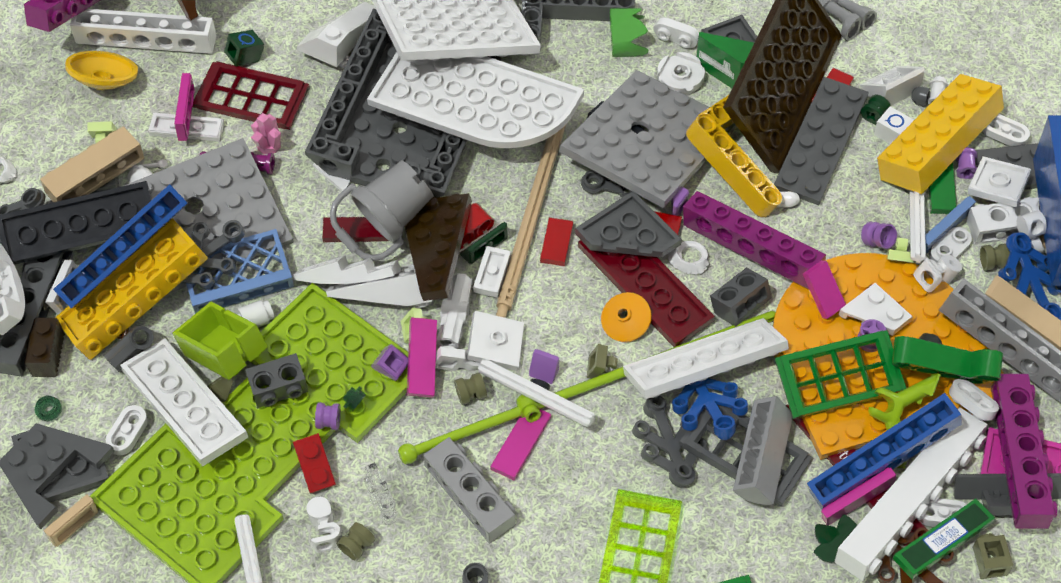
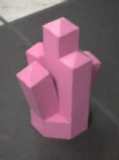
[251,113,281,154]

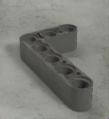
[521,0,635,45]

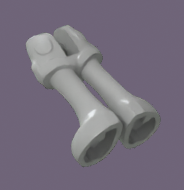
[819,0,877,41]

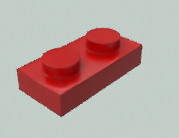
[293,433,336,493]

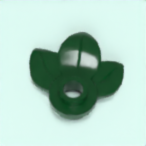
[814,515,857,563]

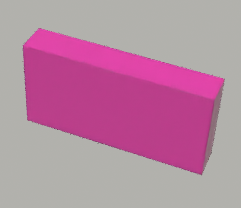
[803,260,846,319]

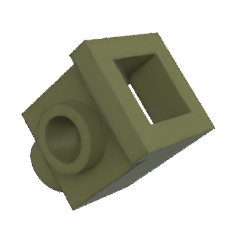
[972,533,1013,579]

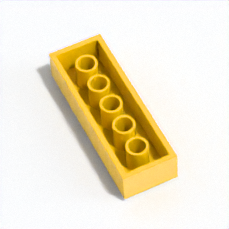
[877,74,1004,194]

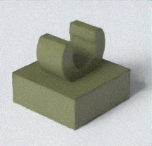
[587,344,618,379]

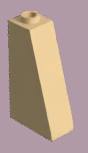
[985,275,1061,351]

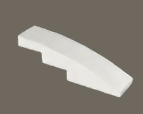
[292,255,401,284]

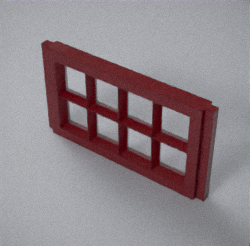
[193,61,310,130]

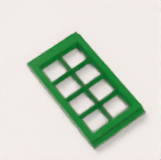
[775,330,906,419]

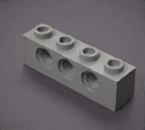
[423,437,516,544]

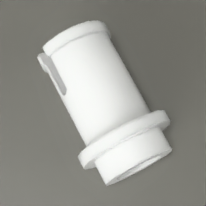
[928,76,949,104]

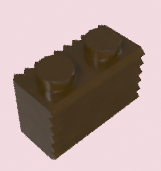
[25,318,65,377]

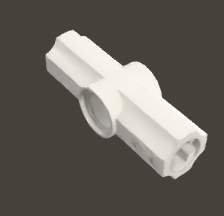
[437,273,473,348]

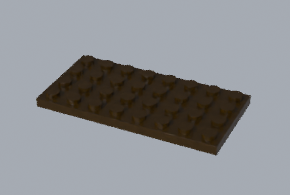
[723,0,842,173]

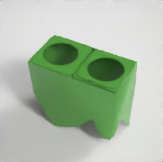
[610,8,649,57]

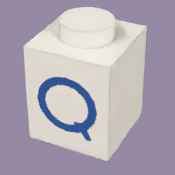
[874,107,914,144]

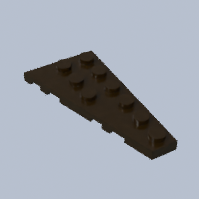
[405,193,472,301]

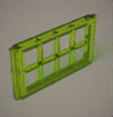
[599,489,682,583]

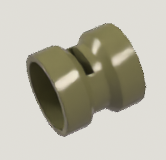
[980,244,1010,271]
[454,372,487,405]
[336,522,375,561]

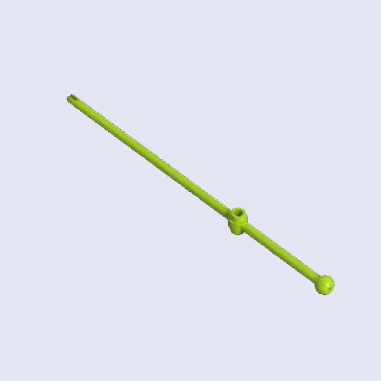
[398,311,776,464]

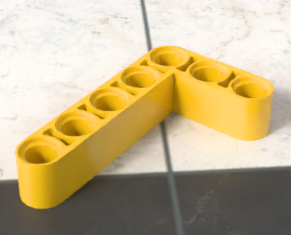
[686,95,782,217]

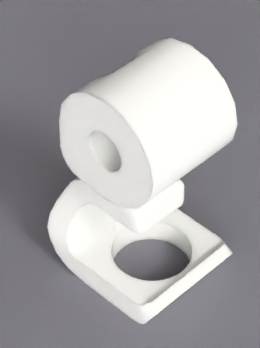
[1016,211,1047,253]
[913,255,962,292]
[306,497,342,553]

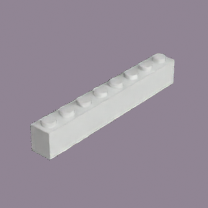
[835,408,988,581]

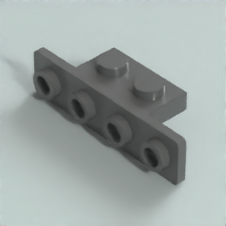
[953,473,1061,517]

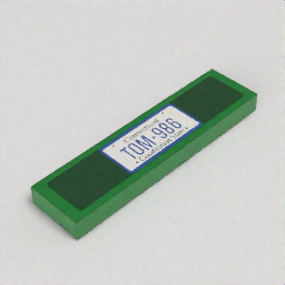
[893,498,995,579]

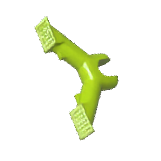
[868,374,941,468]

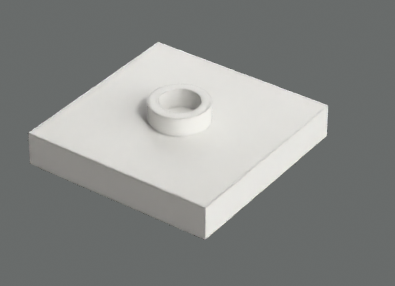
[967,156,1031,207]
[467,311,524,371]

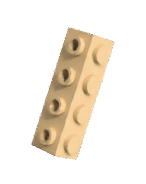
[40,126,145,202]

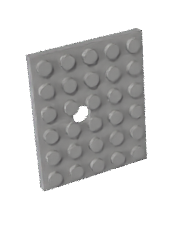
[559,70,737,208]
[121,138,293,295]

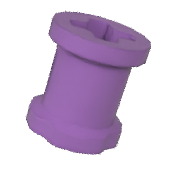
[955,147,977,179]

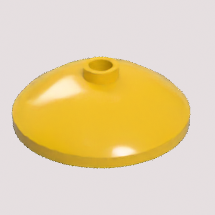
[65,51,138,90]

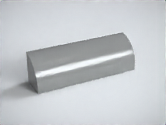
[733,396,792,505]

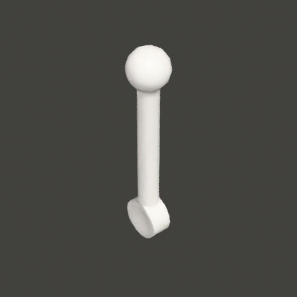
[123,159,168,173]

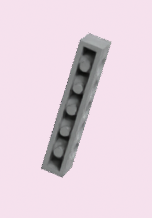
[939,278,1061,403]

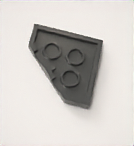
[575,192,682,258]
[11,430,109,503]

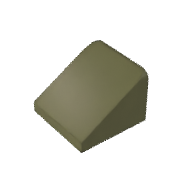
[207,376,235,402]

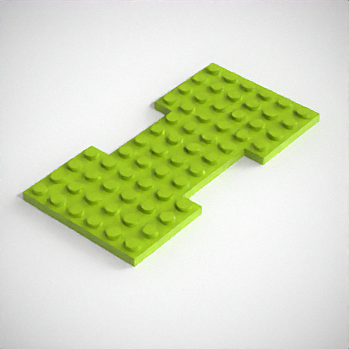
[90,283,408,583]

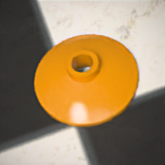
[601,292,652,342]

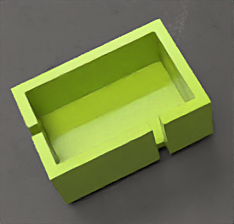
[172,301,268,380]

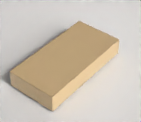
[43,494,98,547]

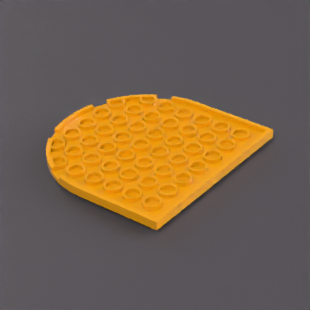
[773,253,1004,460]

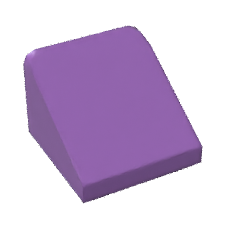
[671,187,689,216]
[371,344,408,381]
[529,349,559,384]

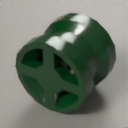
[861,94,891,125]

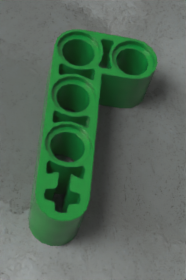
[892,336,1003,384]

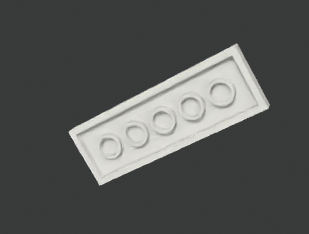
[623,318,789,399]
[120,339,249,467]

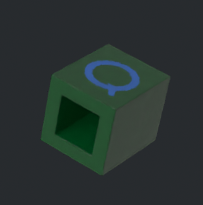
[224,29,264,67]

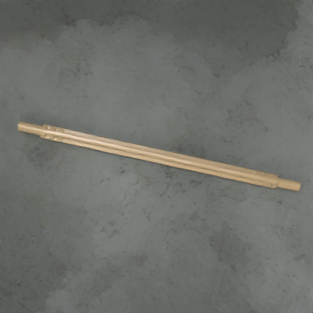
[496,125,566,318]

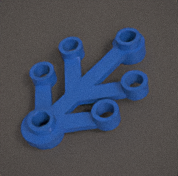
[998,232,1061,320]
[672,377,748,440]

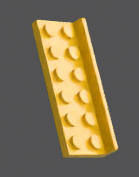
[55,218,208,360]

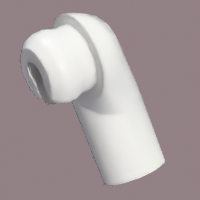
[777,191,800,208]

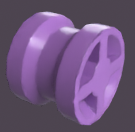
[857,319,886,352]
[315,402,341,430]

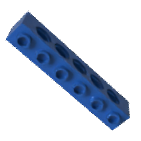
[53,184,188,308]
[807,393,962,509]

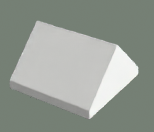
[860,66,925,105]

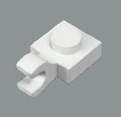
[435,346,480,371]

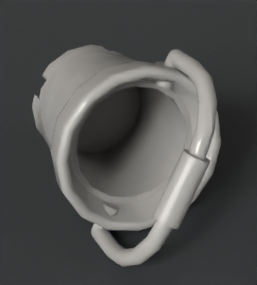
[330,160,434,261]

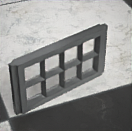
[679,404,813,506]

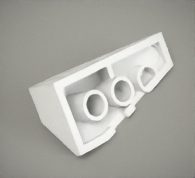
[297,2,376,67]
[326,264,433,308]

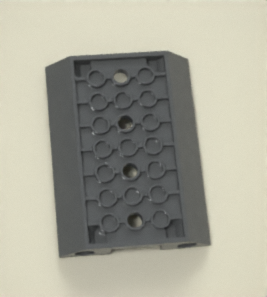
[305,8,502,198]

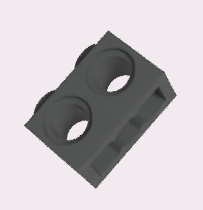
[710,267,772,327]
[245,353,308,408]

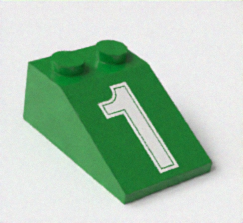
[696,32,754,88]

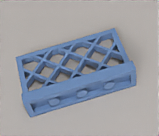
[186,229,294,314]

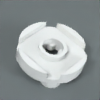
[657,52,705,96]

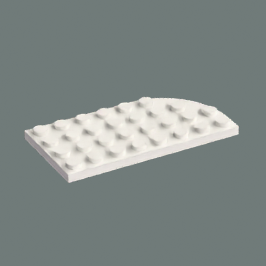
[367,52,584,148]

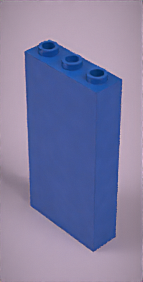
[1033,115,1061,286]

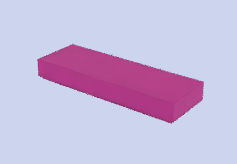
[174,73,195,141]
[407,317,437,398]
[490,409,551,481]
[821,467,896,525]

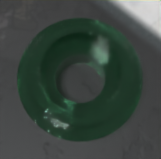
[343,386,366,411]
[34,395,62,421]

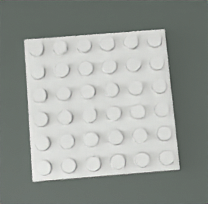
[372,0,541,62]

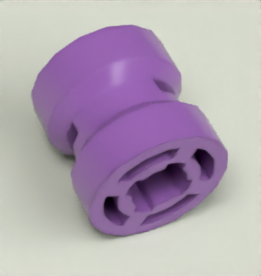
[861,221,897,249]

